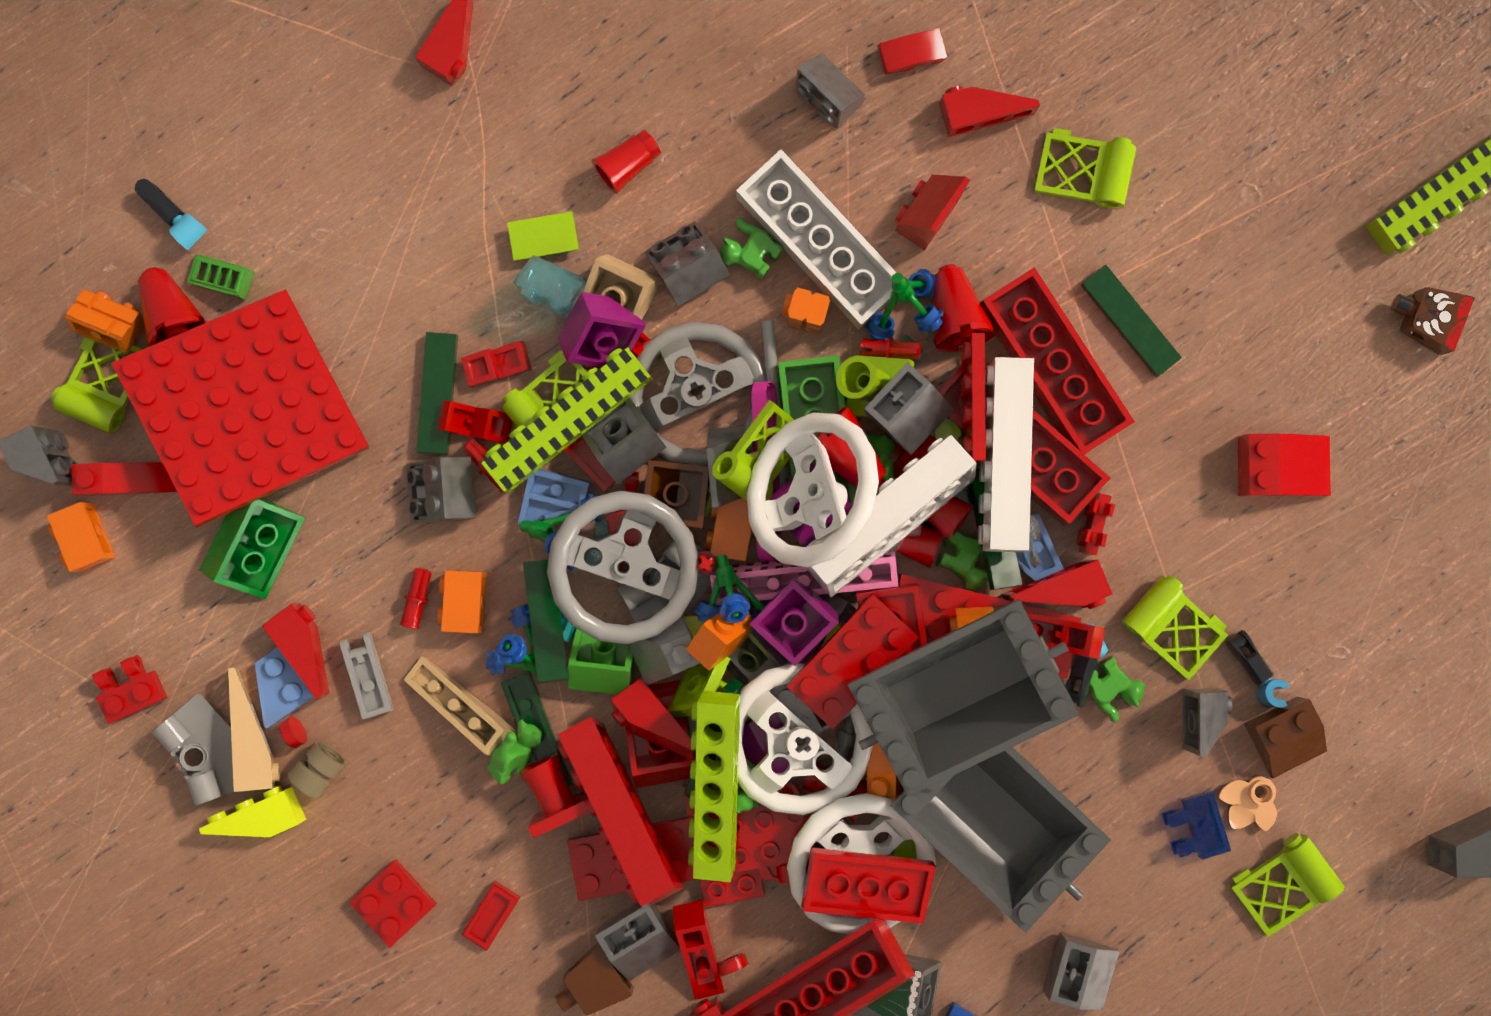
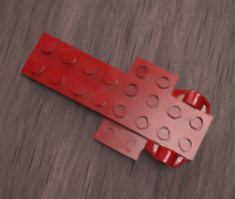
[567,780,818,907]

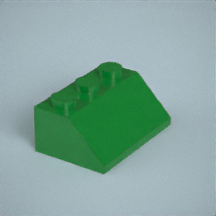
[199,497,305,599]

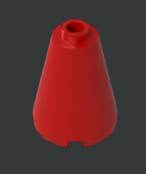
[934,264,994,352]
[138,267,207,346]
[813,406,886,489]

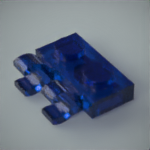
[1161,790,1231,860]

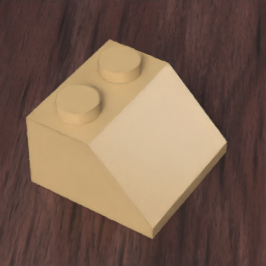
[583,254,660,320]

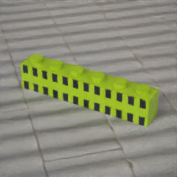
[1365,137,1491,255]
[481,347,653,493]

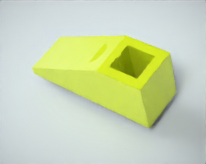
[199,786,307,837]

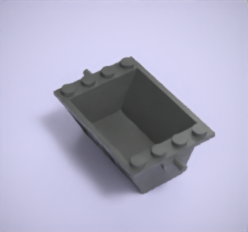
[847,599,1079,797]
[890,747,1111,933]

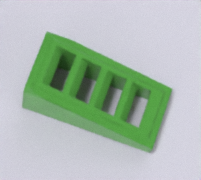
[187,254,255,300]

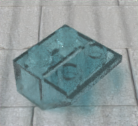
[514,255,588,318]

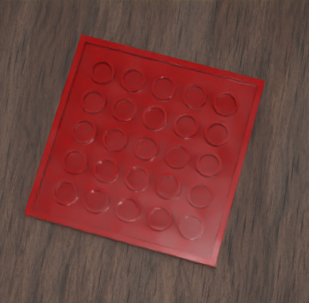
[111,289,369,528]

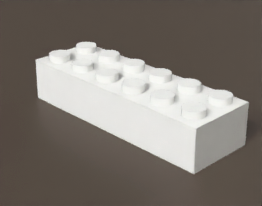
[736,149,896,330]
[978,357,1034,552]
[806,435,976,597]

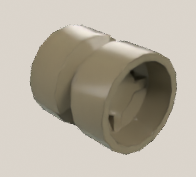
[288,740,347,799]

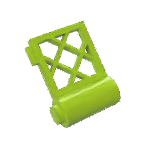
[1034,128,1137,209]
[51,336,142,434]
[501,349,588,428]
[712,400,794,502]
[1121,575,1228,681]
[1230,833,1345,937]

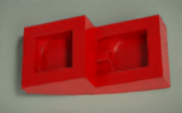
[877,29,947,74]
[461,341,532,387]

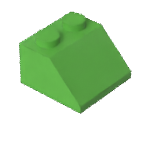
[568,628,635,695]

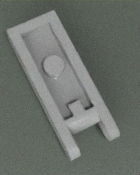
[340,632,394,720]

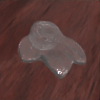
[1026,515,1042,568]

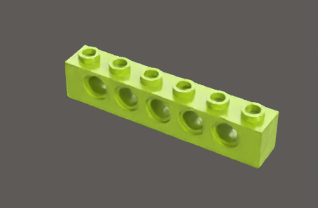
[688,691,741,882]

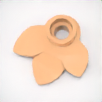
[1218,776,1277,831]

